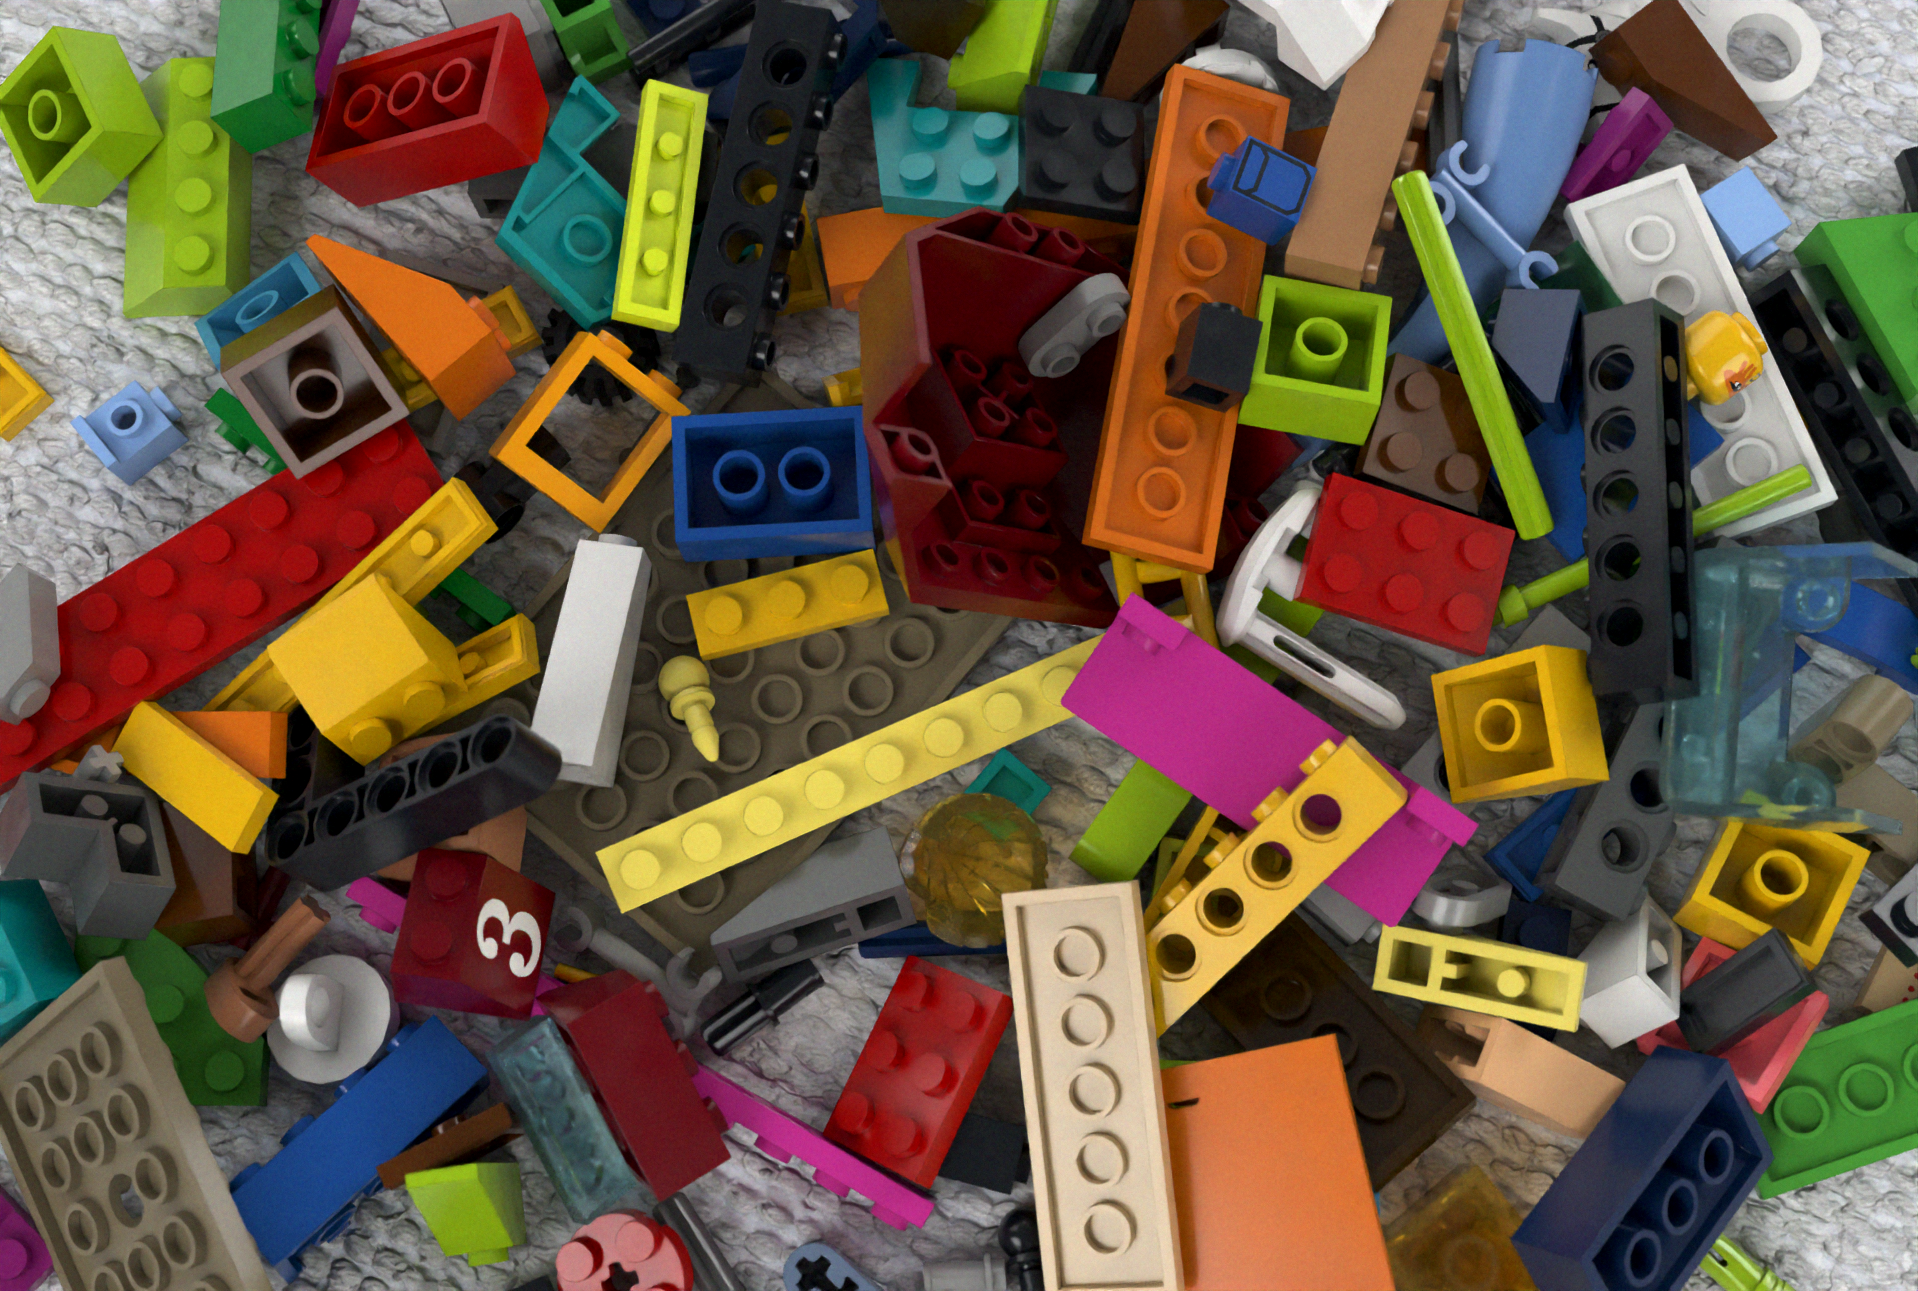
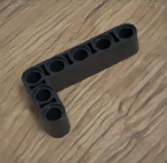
[264,704,562,893]

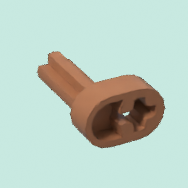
[203,895,331,1043]

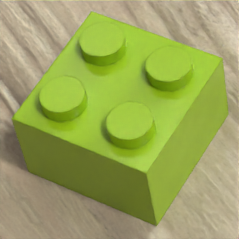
[0,26,164,208]
[1237,274,1393,446]

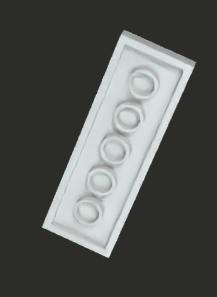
[1563,163,1838,540]

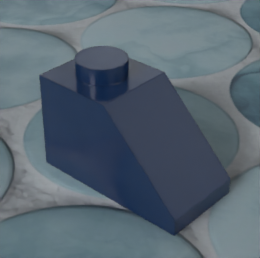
[1486,289,1589,434]

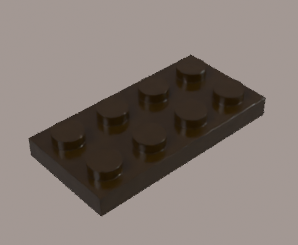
[1197,910,1477,1195]

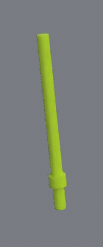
[1491,464,1812,629]

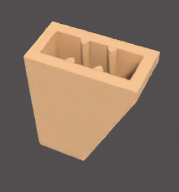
[1414,1003,1626,1140]

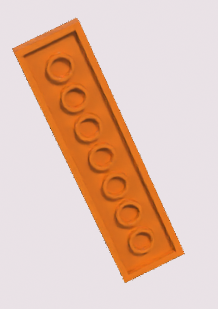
[1082,63,1291,575]

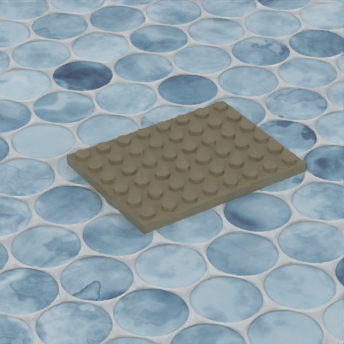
[420,370,1018,978]

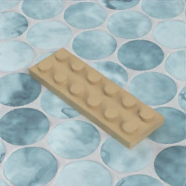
[1001,880,1185,1291]

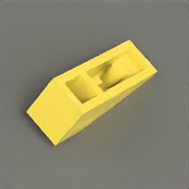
[1372,921,1588,1032]

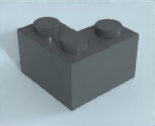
[0,771,176,940]

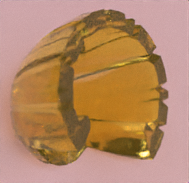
[899,792,1049,948]

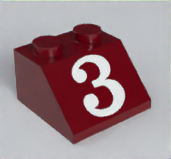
[389,847,556,1021]

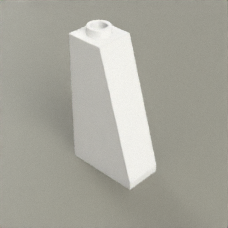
[531,534,652,788]

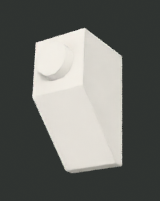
[1576,894,1682,1049]

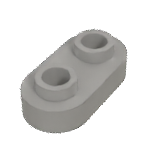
[1018,273,1131,378]
[1412,869,1513,935]

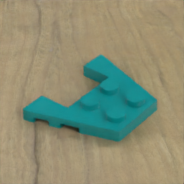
[866,58,1098,218]
[494,74,756,332]

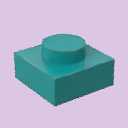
[960,747,1052,840]

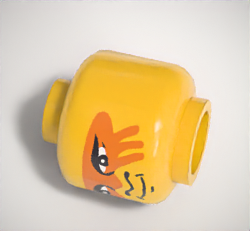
[1685,310,1768,406]

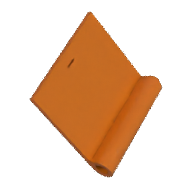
[1160,1033,1397,1291]

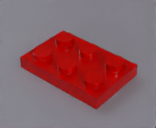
[1293,472,1516,658]
[822,955,1014,1189]

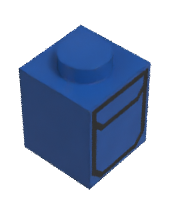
[1206,135,1317,246]

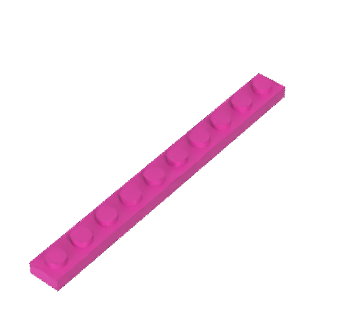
[345,874,938,1231]

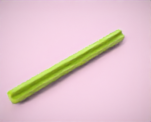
[1391,170,1555,540]

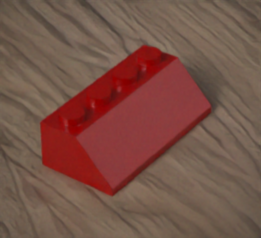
[305,12,550,208]

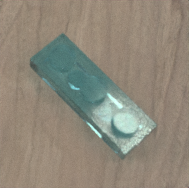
[485,1015,637,1225]

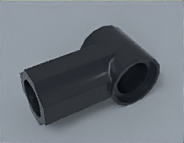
[453,425,572,544]

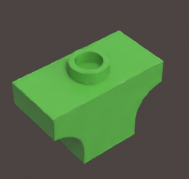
[540,0,632,87]

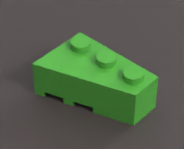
[1793,212,1918,415]

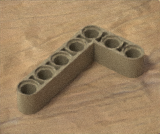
[1763,674,1918,886]

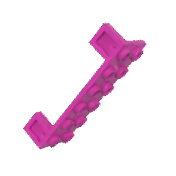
[1061,592,1479,927]

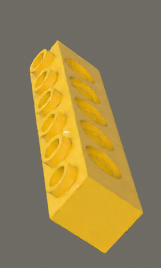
[1144,734,1409,1039]

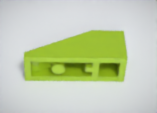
[405,1163,528,1267]

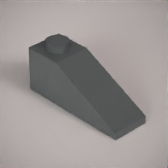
[710,825,917,984]

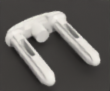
[1216,487,1406,730]

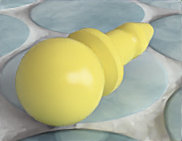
[658,655,719,762]

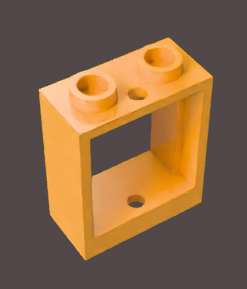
[487,329,692,534]

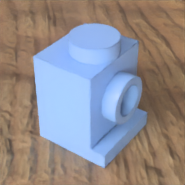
[70,380,189,486]

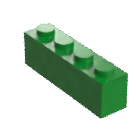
[210,0,322,154]

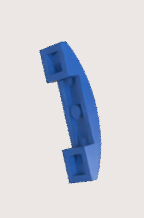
[1715,542,1918,695]

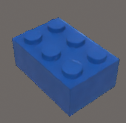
[671,406,876,562]

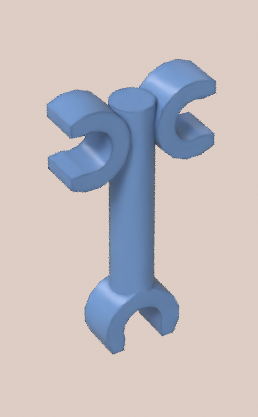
[1429,140,1559,289]

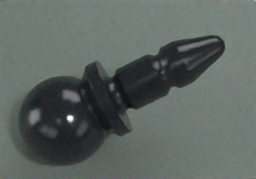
[998,1207,1045,1291]

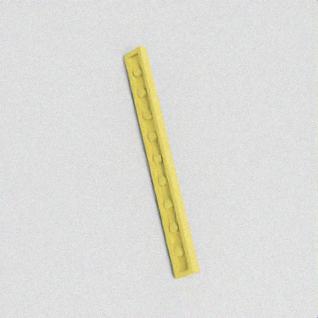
[596,598,1187,914]

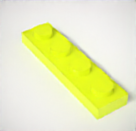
[611,79,709,333]

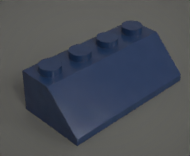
[1510,1045,1775,1291]

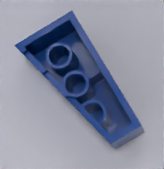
[229,1014,490,1285]

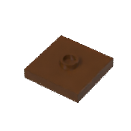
[376,1101,539,1191]

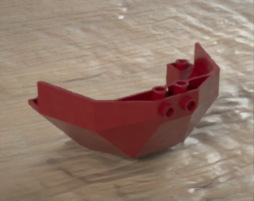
[858,206,1305,629]

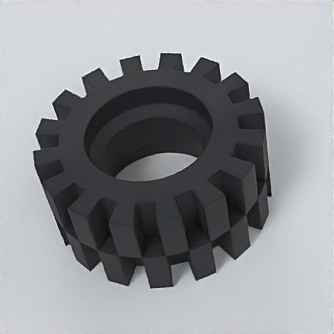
[541,307,660,407]

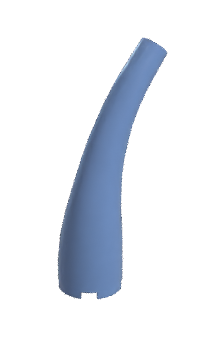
[1287,38,1599,471]

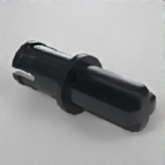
[699,958,826,1057]

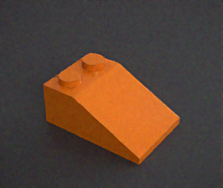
[305,234,517,422]

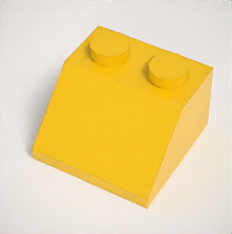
[267,573,469,767]
[1430,644,1610,804]

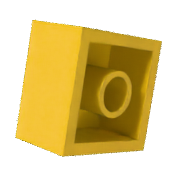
[1671,788,1871,972]

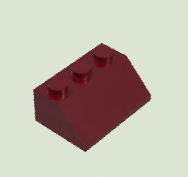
[535,968,732,1202]

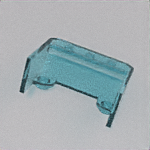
[1659,542,1918,835]

